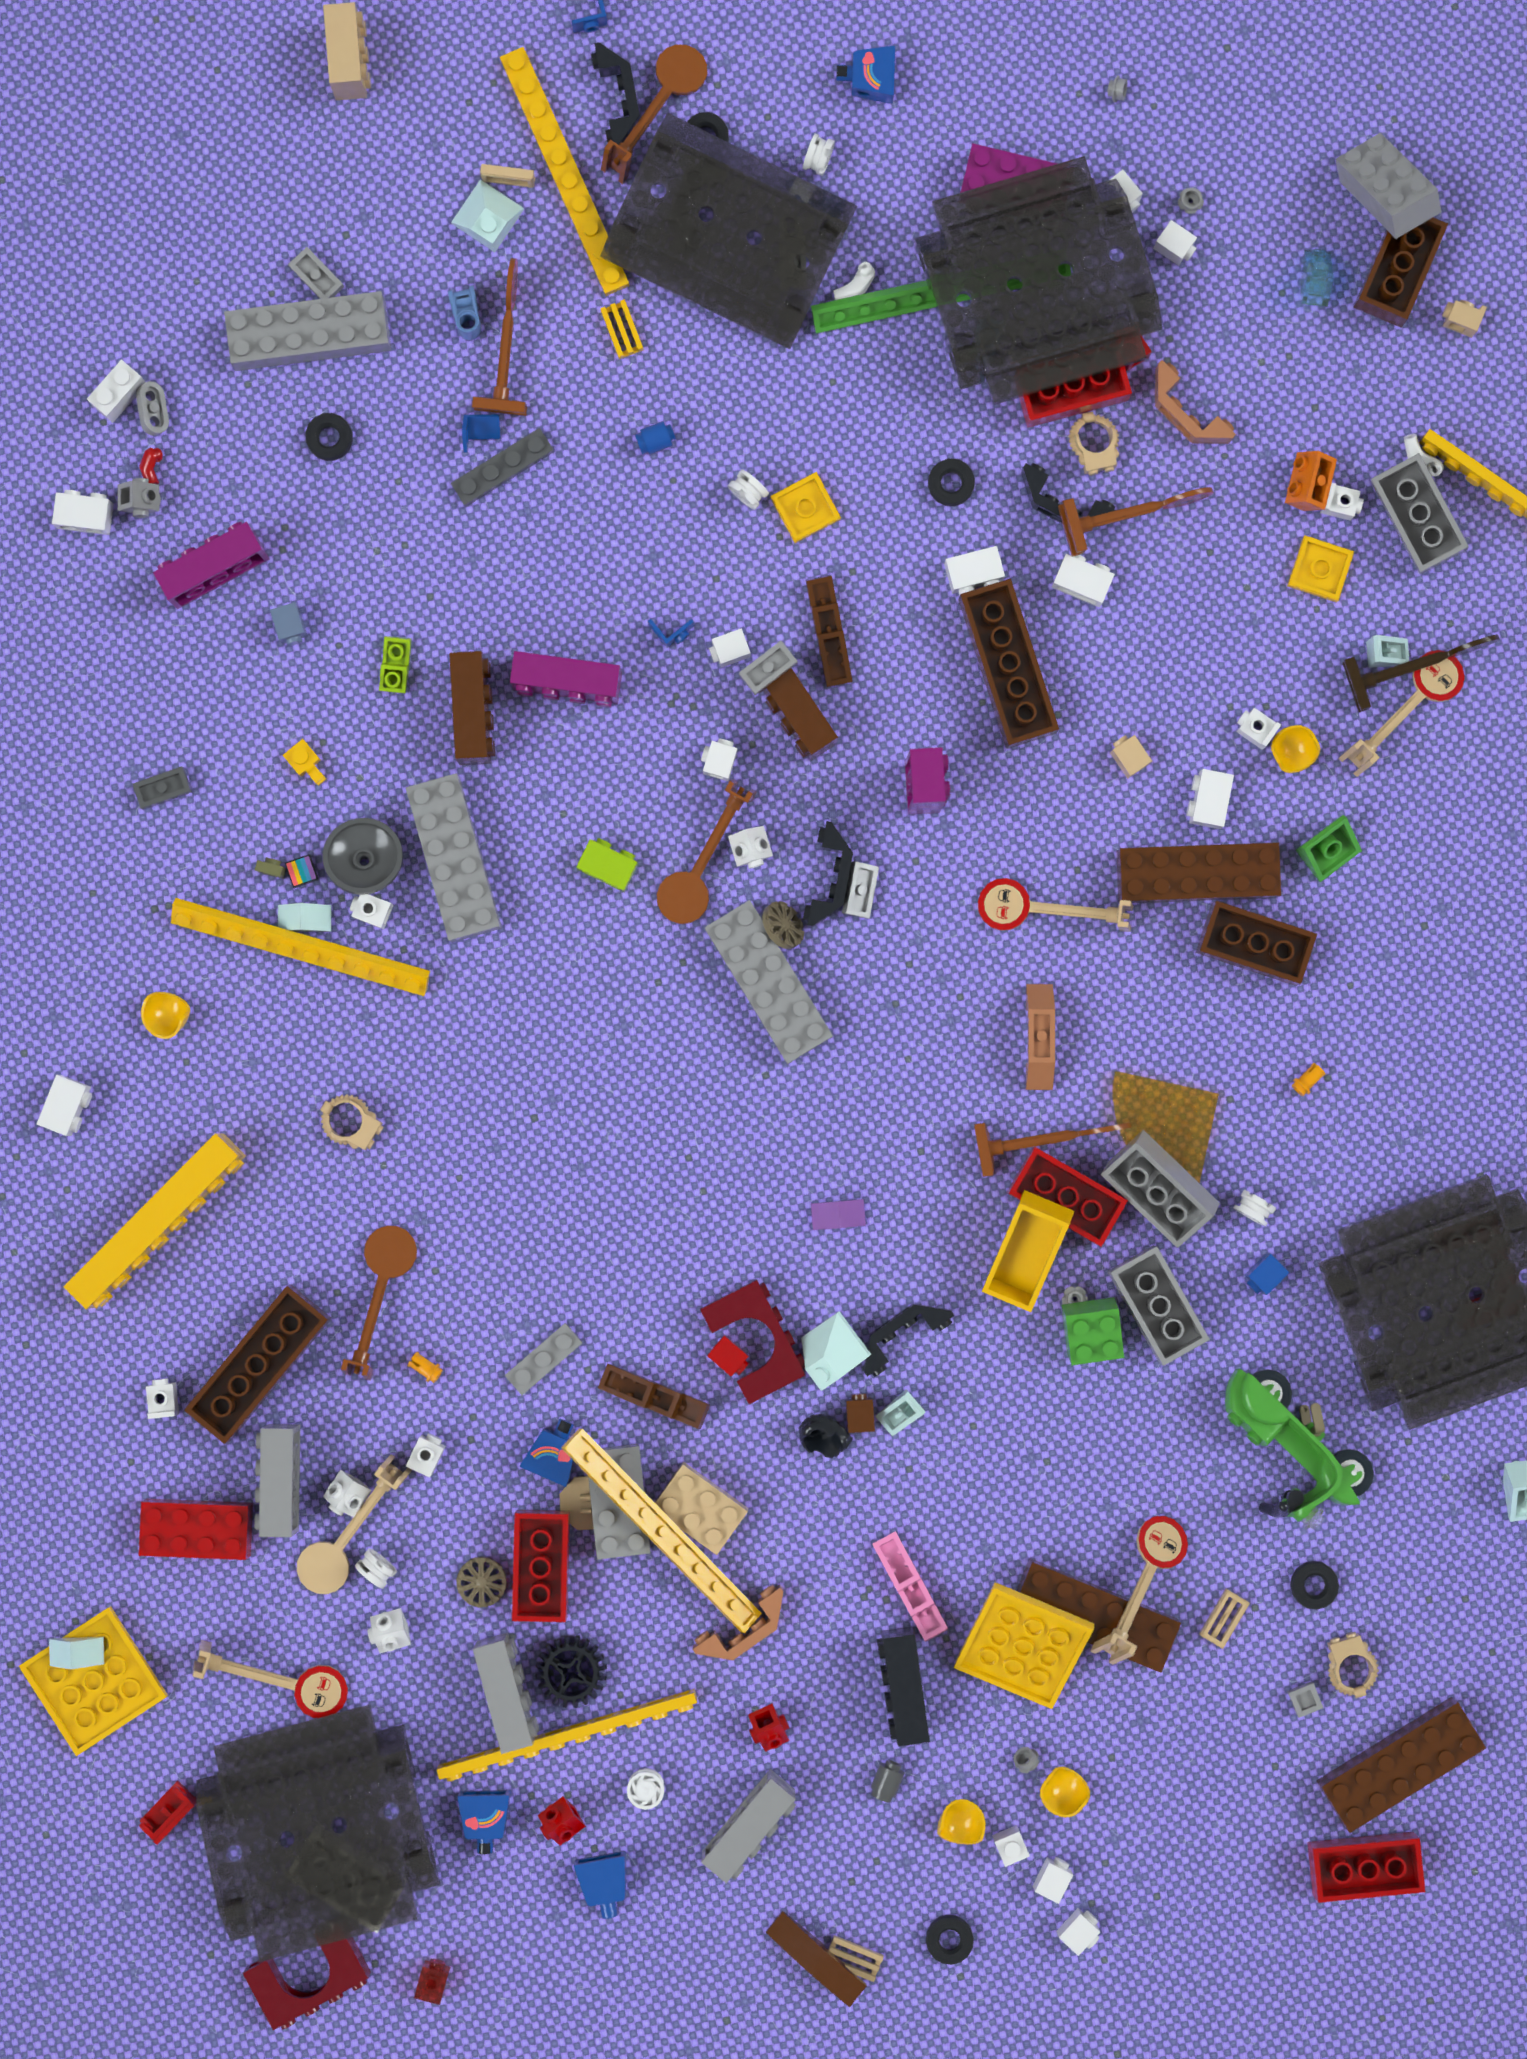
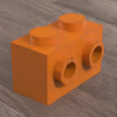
[1285,451,1337,511]

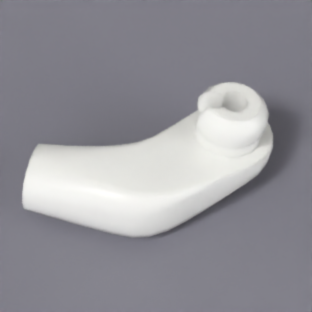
[833,262,875,300]
[1403,434,1444,477]

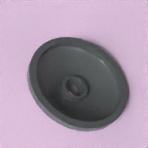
[323,818,403,895]

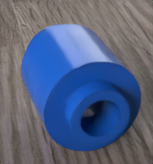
[635,421,676,455]

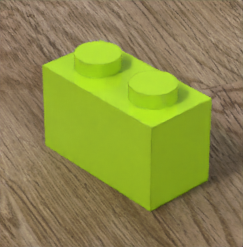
[576,838,639,893]

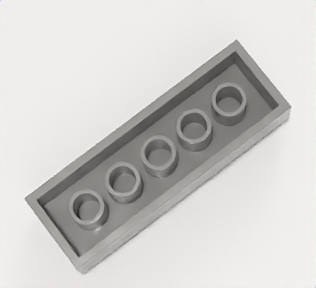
[224,291,392,371]
[406,773,502,943]
[704,900,833,1065]

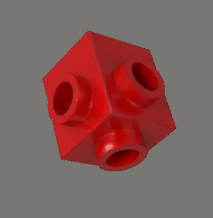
[748,1704,790,1752]
[538,1796,586,1846]

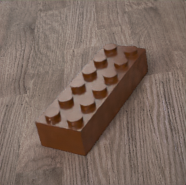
[958,578,1059,749]
[1116,843,1281,904]
[184,1285,332,1444]
[1016,1558,1181,1673]
[1316,1697,1486,1833]

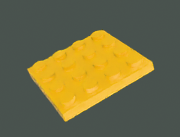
[954,1582,1094,1709]
[19,1606,168,1756]

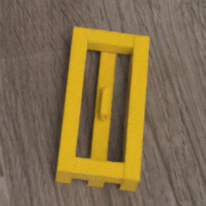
[600,299,643,359]

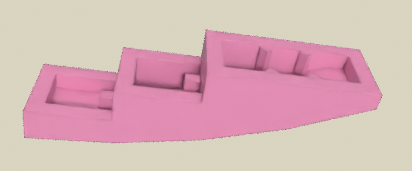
[872,1531,949,1642]

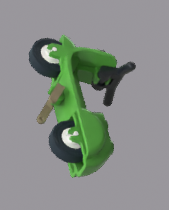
[1225,1368,1374,1529]

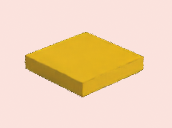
[770,472,841,544]
[1287,535,1354,603]

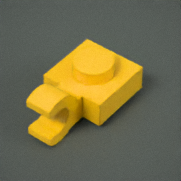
[283,739,326,786]

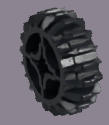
[535,1635,607,1708]

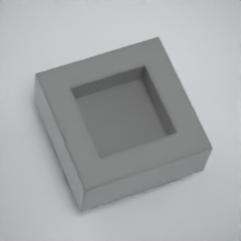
[1287,1681,1323,1718]

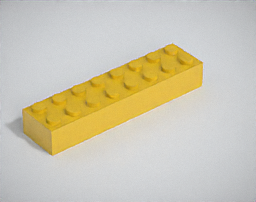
[63,1133,246,1309]

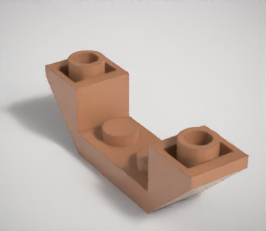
[1155,360,1236,444]
[1026,984,1055,1090]
[693,1584,783,1660]

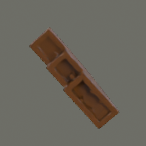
[805,575,853,687]
[598,1363,710,1429]
[766,1910,867,2007]

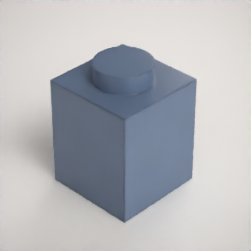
[270,602,308,646]

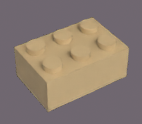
[323,2,371,100]
[654,1461,748,1555]

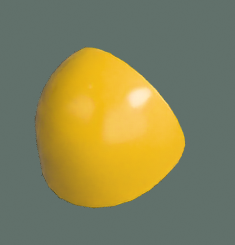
[1271,725,1320,773]
[141,992,190,1039]
[1040,1767,1090,1817]
[937,1799,986,1845]

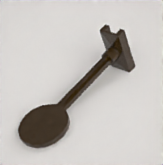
[1342,634,1500,713]

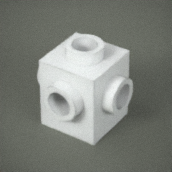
[728,826,773,869]
[323,1470,372,1517]
[367,1608,411,1653]

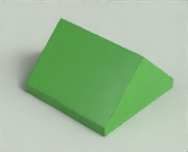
[1295,815,1362,882]

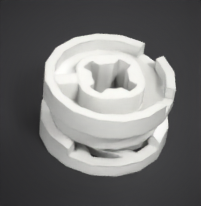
[803,133,835,176]
[728,469,769,510]
[1233,1190,1276,1227]
[355,1548,397,1589]
[627,1768,665,1810]

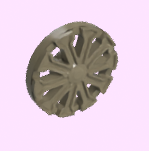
[762,901,804,949]
[456,1557,507,1608]

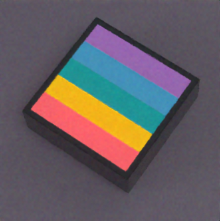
[285,854,319,889]

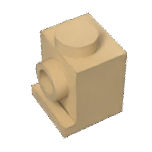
[1442,300,1487,338]

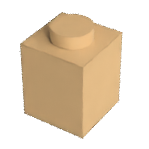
[1110,735,1152,779]

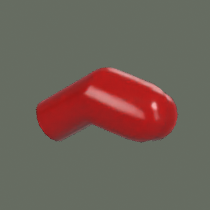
[139,447,163,484]

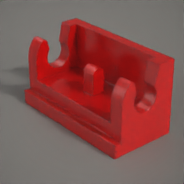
[139,1780,199,1845]

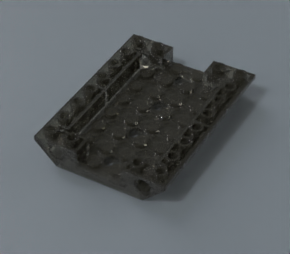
[600,113,857,350]

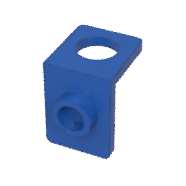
[571,0,608,33]
[462,414,501,453]
[648,619,695,648]

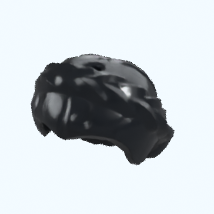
[798,1414,853,1459]

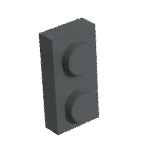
[132,766,192,810]

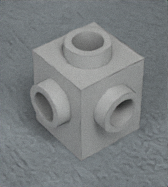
[117,478,161,518]

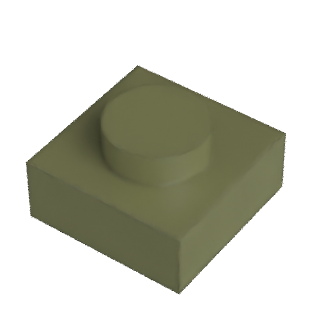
[255,857,287,879]

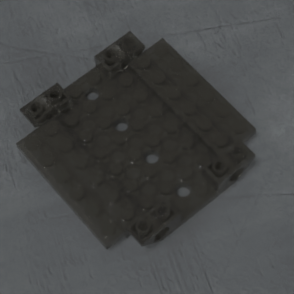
[914,156,1163,405]
[1318,1174,1527,1430]
[196,1705,441,1962]

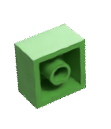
[1061,1297,1124,1366]

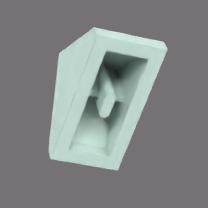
[1366,635,1409,668]
[278,903,332,932]
[875,1389,925,1436]
[49,1637,104,1669]

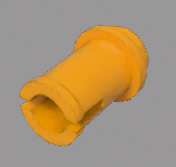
[1292,1062,1326,1096]
[407,1352,443,1383]

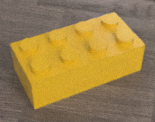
[982,1190,1074,1312]

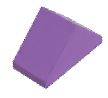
[811,1199,866,1230]

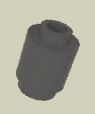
[871,1760,905,1803]

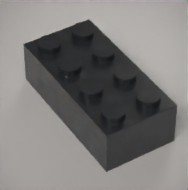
[877,1627,930,1747]

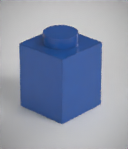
[1245,1253,1289,1295]

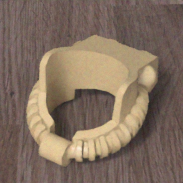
[1068,411,1119,476]
[320,1094,384,1150]
[1327,1632,1379,1698]

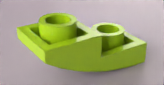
[379,636,412,693]

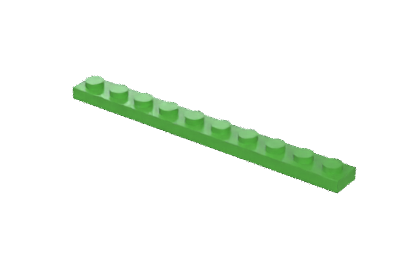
[811,249,1071,334]

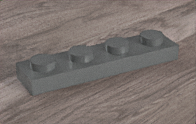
[451,428,554,507]

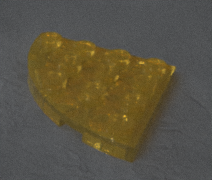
[1112,1071,1219,1183]

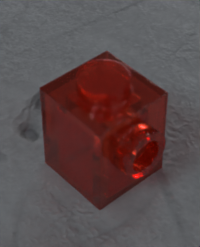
[414,1959,451,2005]

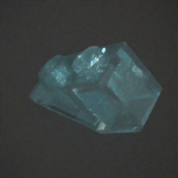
[1300,249,1334,307]

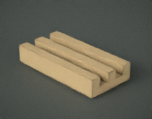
[480,164,535,188]
[1199,1588,1250,1649]
[828,1935,884,1982]

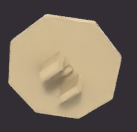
[559,1476,594,1530]

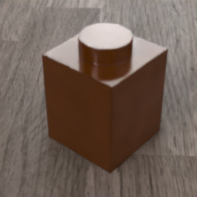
[846,1393,875,1433]

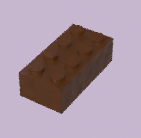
[1353,217,1448,328]
[449,651,496,765]
[759,668,838,762]
[1196,900,1317,986]

